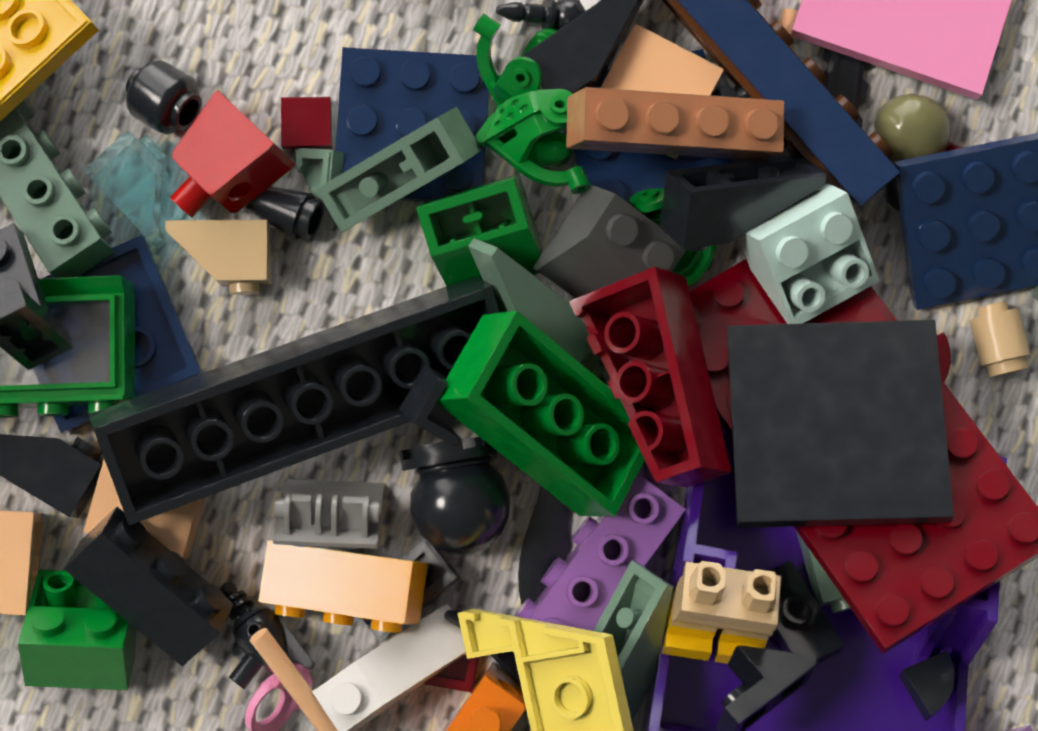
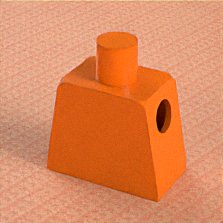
[444,662,526,731]

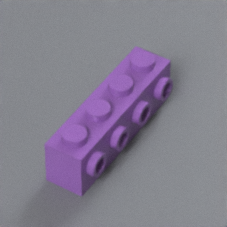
[514,474,686,631]

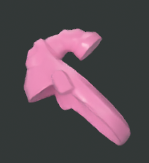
[245,663,313,731]

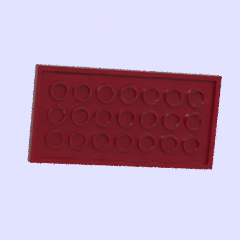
[690,259,1038,654]

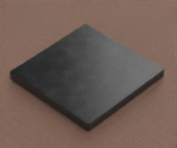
[727,320,954,528]

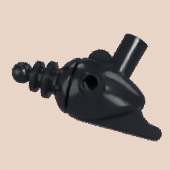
[220,582,315,690]

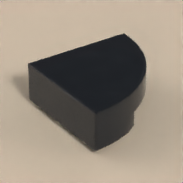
[899,650,955,721]

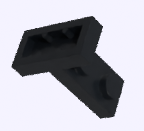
[0,223,74,370]

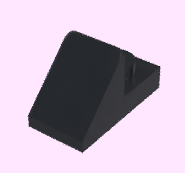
[716,645,817,731]

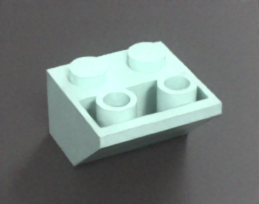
[738,183,880,324]

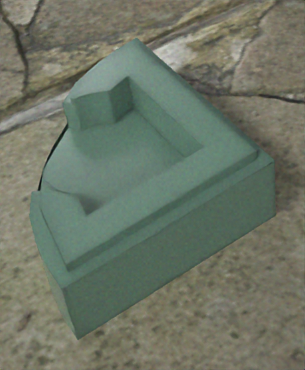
[295,148,345,198]

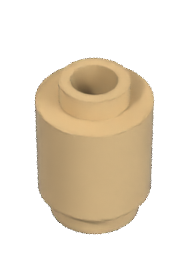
[969,301,1031,378]

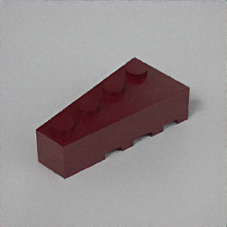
[569,266,732,488]

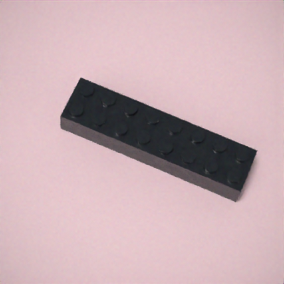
[88,276,500,525]

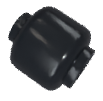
[126,60,202,135]

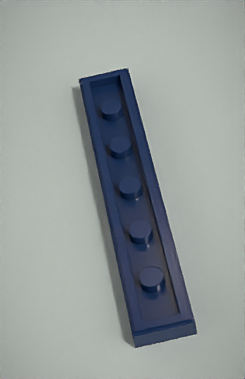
[676,0,900,208]

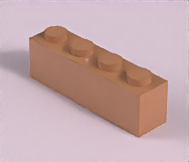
[566,87,784,160]

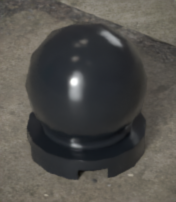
[399,437,510,555]

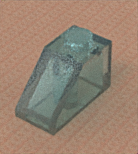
[83,130,169,250]

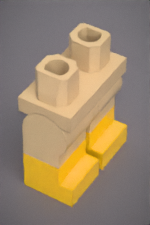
[662,561,781,664]

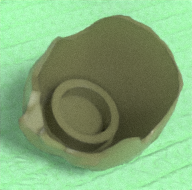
[874,93,951,165]

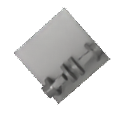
[273,479,385,549]

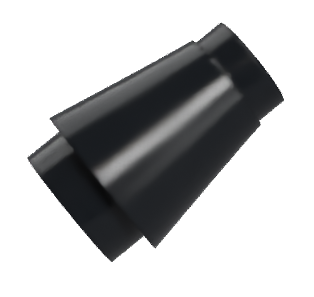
[246,186,324,240]

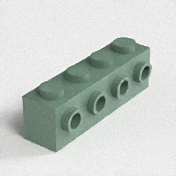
[0,99,115,278]

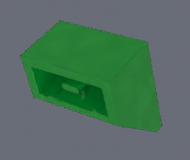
[416,173,543,286]
[18,569,137,690]

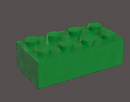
[436,310,645,517]

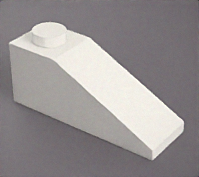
[312,603,466,731]

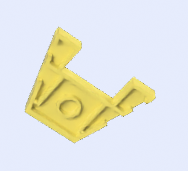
[457,609,634,731]

